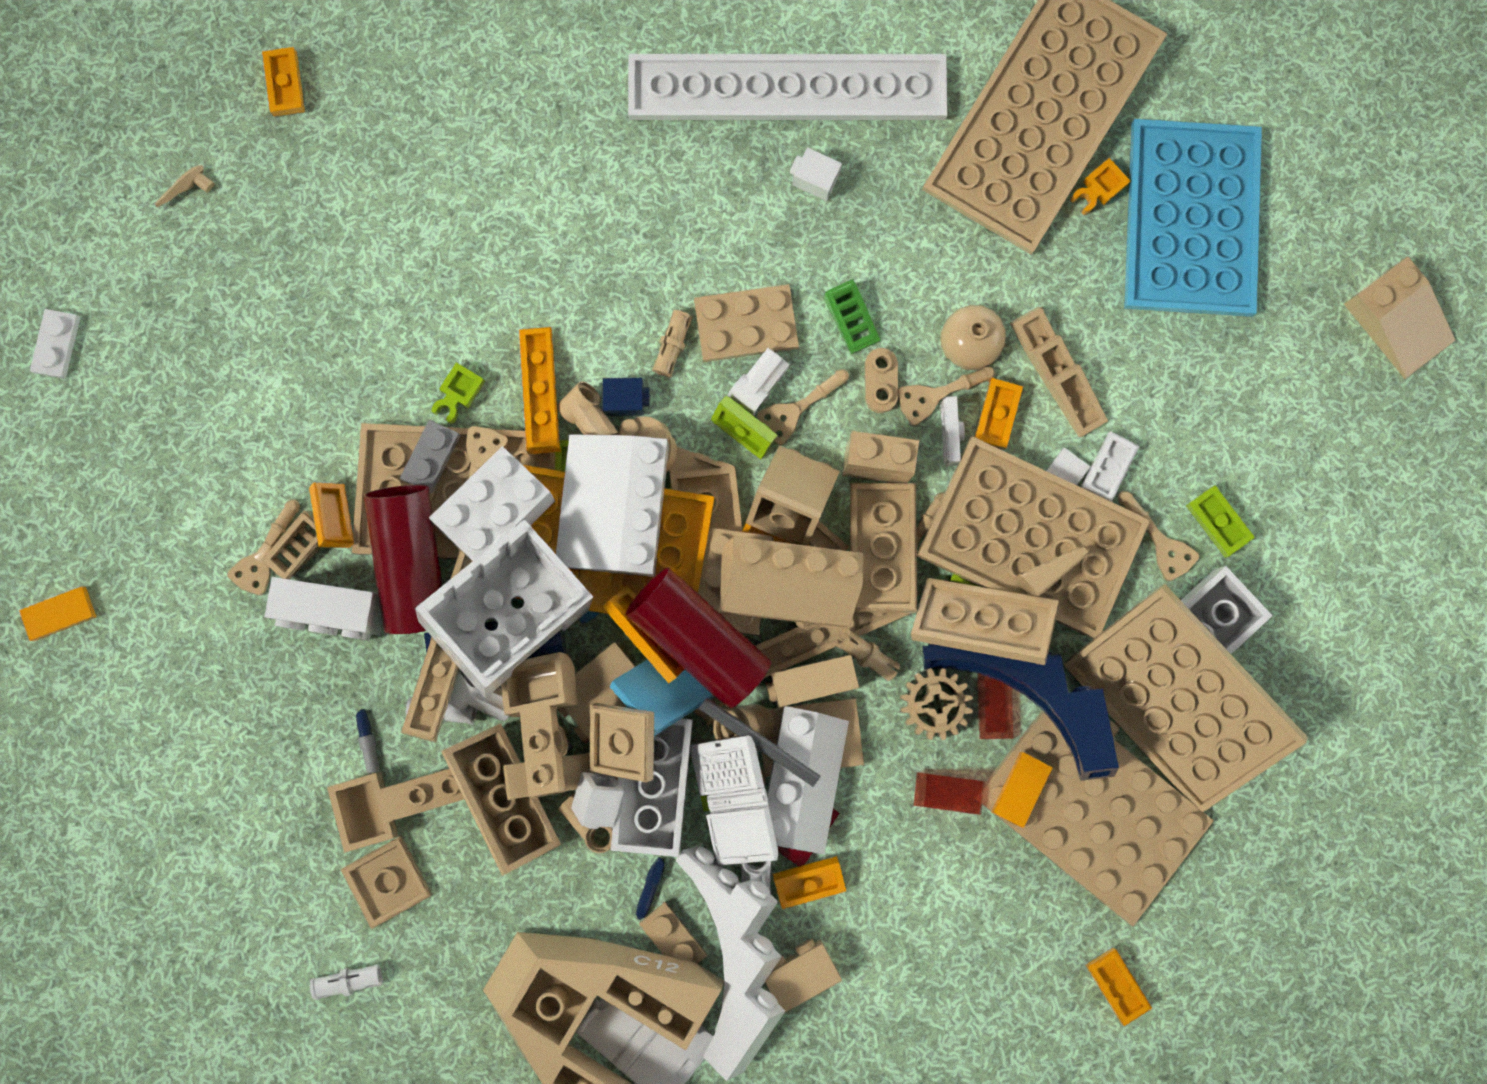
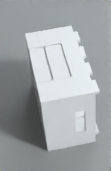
[415,519,593,698]

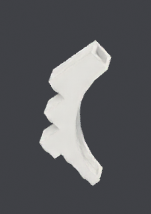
[676,846,785,1081]

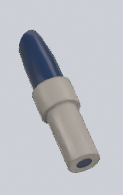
[356,709,380,774]

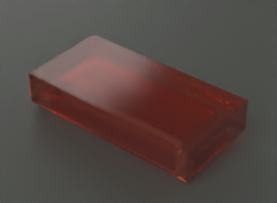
[977,673,1014,739]
[913,772,985,815]

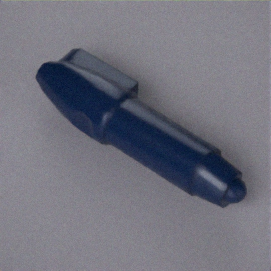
[635,857,664,920]

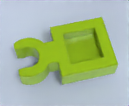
[431,362,486,424]

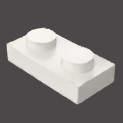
[30,309,81,379]

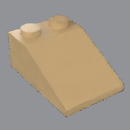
[1344,256,1455,379]

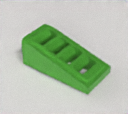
[823,279,880,355]

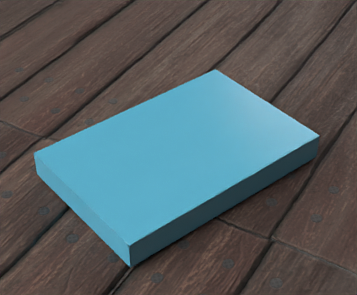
[610,660,714,736]

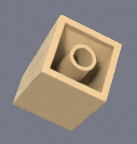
[746,445,840,546]

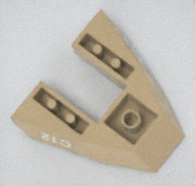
[483,932,724,1084]

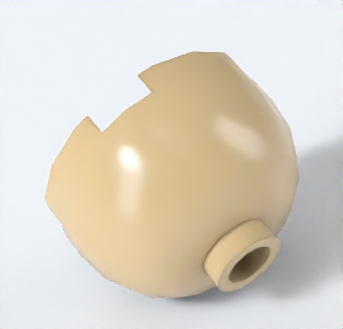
[941,305,1006,371]

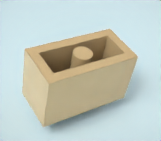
[765,938,842,1012]

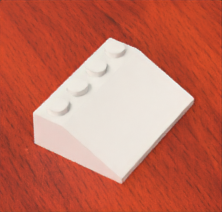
[556,435,669,577]

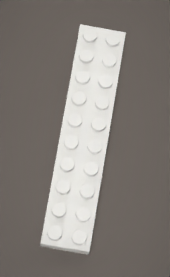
[628,54,947,120]

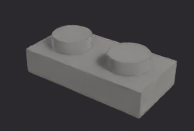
[400,419,461,494]

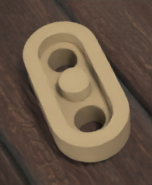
[864,348,898,413]

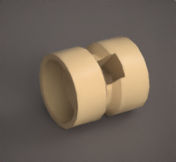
[713,704,774,744]

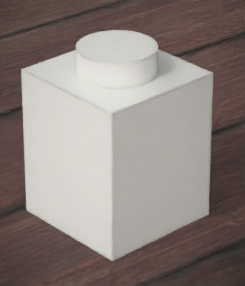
[790,147,842,201]
[571,772,624,829]

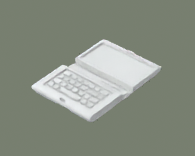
[690,735,778,865]
[576,996,713,1084]

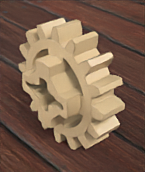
[900,668,973,740]

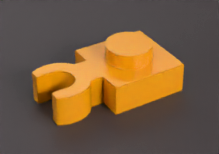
[1070,158,1131,215]

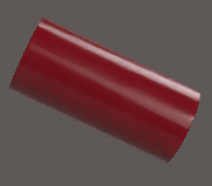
[363,485,443,634]
[625,567,771,709]

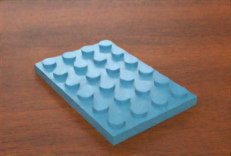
[1124,119,1262,317]

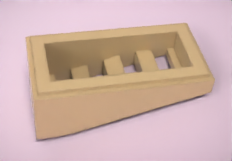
[262,511,321,580]
[1015,547,1088,597]

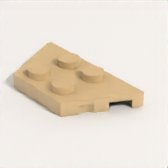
[670,445,742,532]

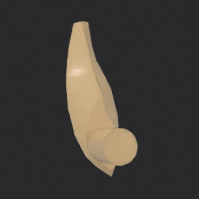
[154,165,215,207]

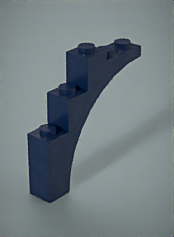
[922,643,1119,781]

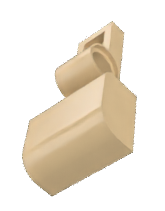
[501,652,578,798]
[327,769,465,853]

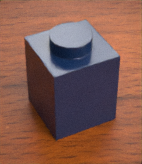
[603,378,650,416]

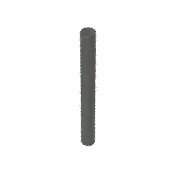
[699,698,821,787]

